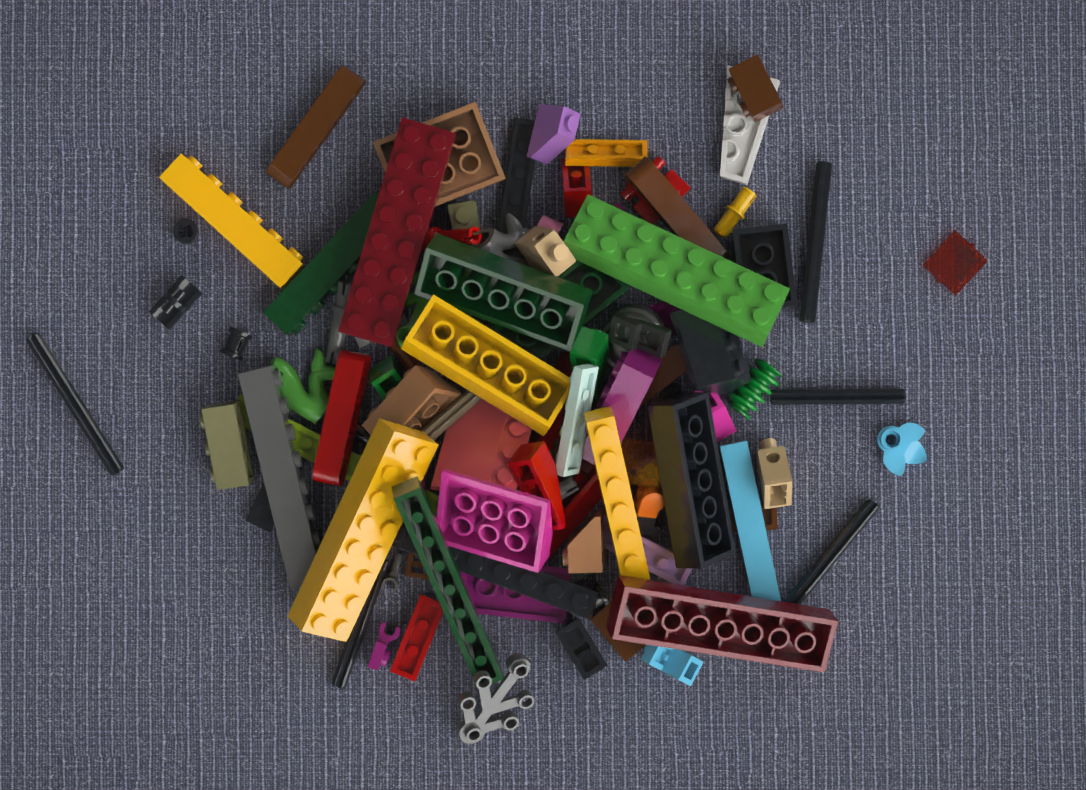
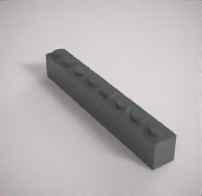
[238,365,322,590]

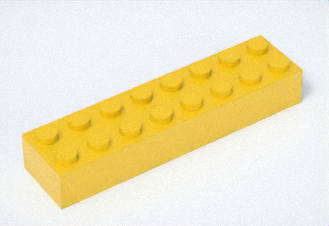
[287,418,439,642]

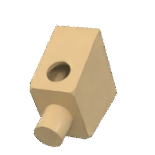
[514,226,576,277]
[757,438,792,509]

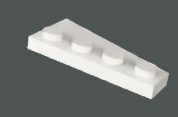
[720,65,780,185]

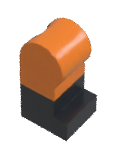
[633,480,665,537]

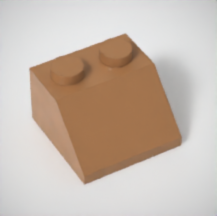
[563,509,605,573]

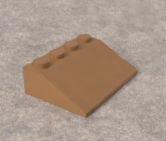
[373,102,506,207]

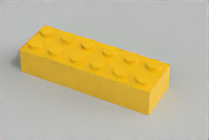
[401,294,571,436]

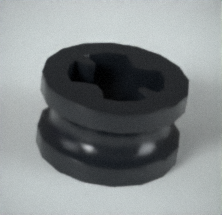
[173,219,199,245]

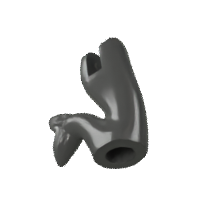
[471,213,532,268]

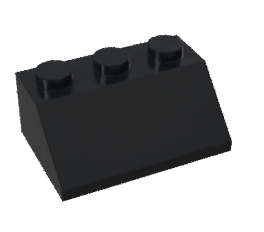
[670,310,751,394]

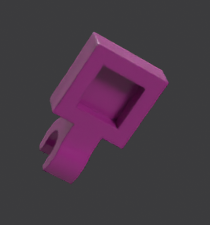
[368,622,401,671]

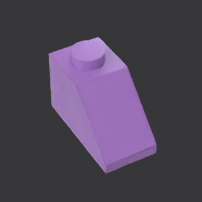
[527,104,581,164]

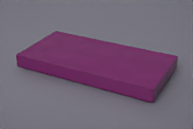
[461,566,572,624]

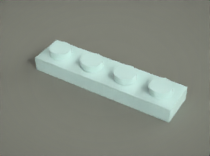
[555,364,599,477]

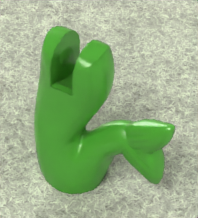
[269,348,336,425]

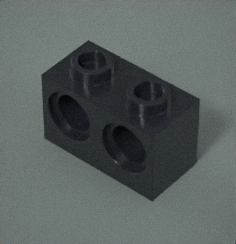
[555,617,608,680]

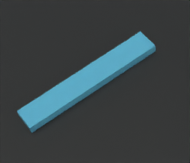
[719,440,781,601]

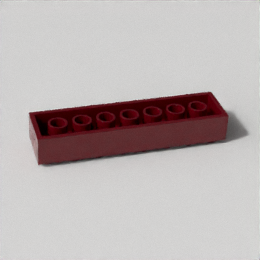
[338,117,456,348]
[606,575,838,673]

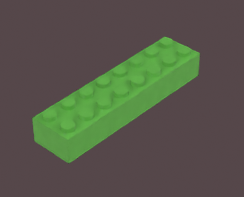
[564,195,790,347]

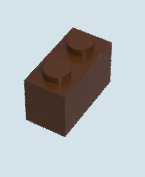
[727,54,784,123]

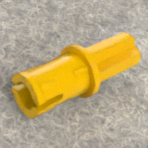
[714,186,757,238]

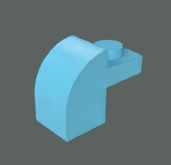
[641,645,703,686]

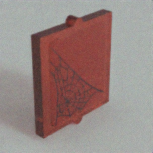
[922,231,988,296]

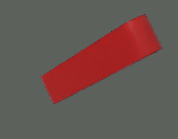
[313,350,371,486]

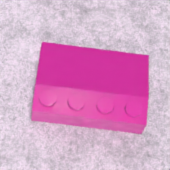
[436,469,553,573]

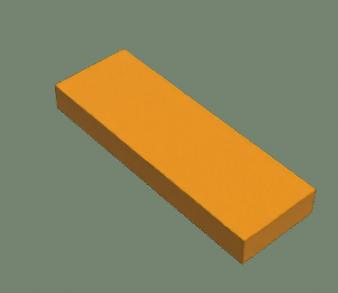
[565,139,648,167]

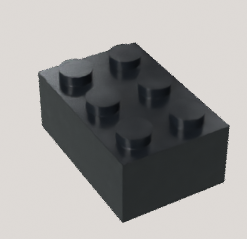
[730,223,797,310]

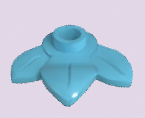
[877,423,927,476]

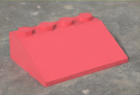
[431,399,532,491]

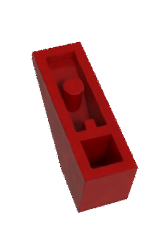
[508,441,566,530]

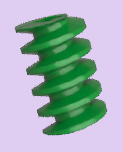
[726,358,784,420]

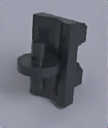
[149,275,203,330]

